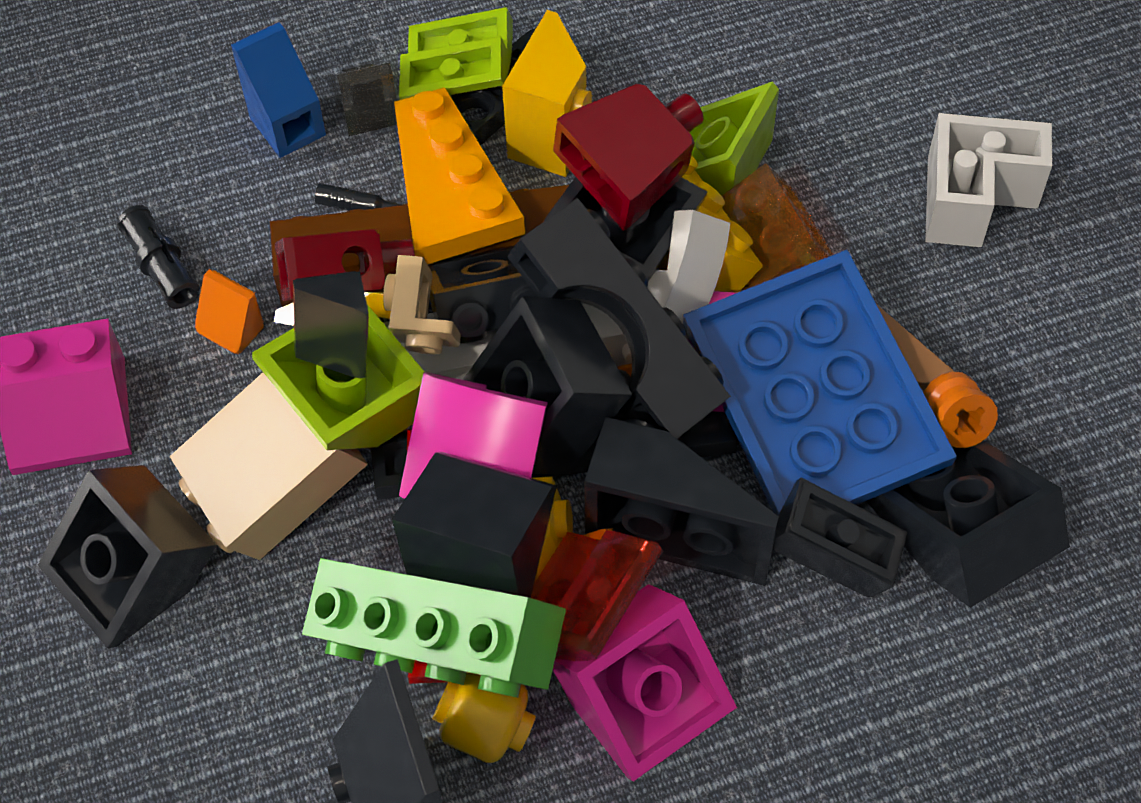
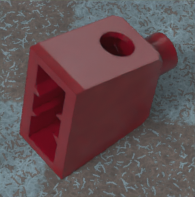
[553,84,704,231]
[275,229,415,301]

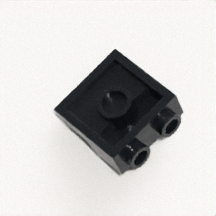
[427,245,538,344]

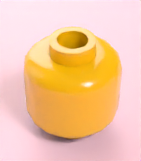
[432,672,536,763]

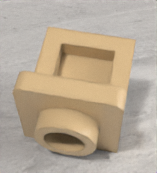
[383,255,461,355]

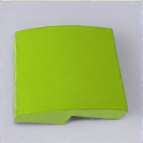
[399,7,513,100]

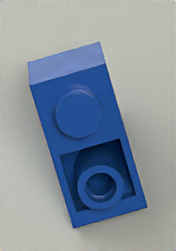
[231,22,326,158]

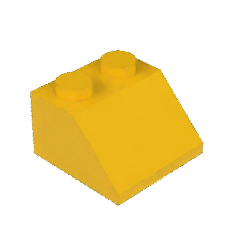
[502,10,592,177]

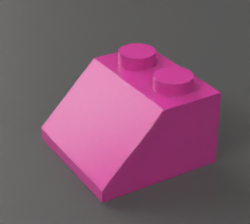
[0,319,132,475]
[553,584,737,781]

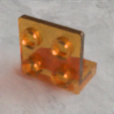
[722,163,834,292]

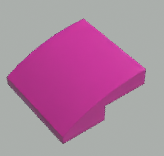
[399,372,548,498]

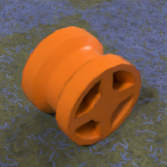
[923,372,998,448]

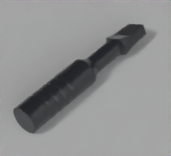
[315,183,403,211]

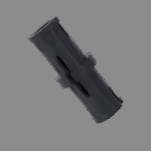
[117,205,200,309]

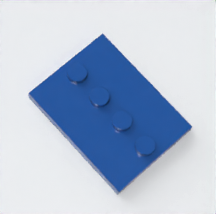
[683,250,957,516]

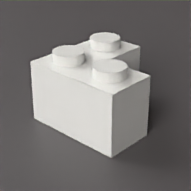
[925,113,1052,247]

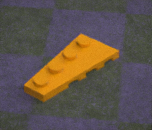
[394,87,525,264]

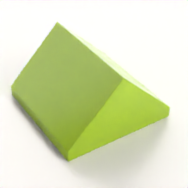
[689,81,779,216]

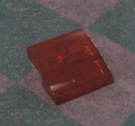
[531,529,663,661]

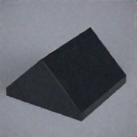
[392,452,557,598]

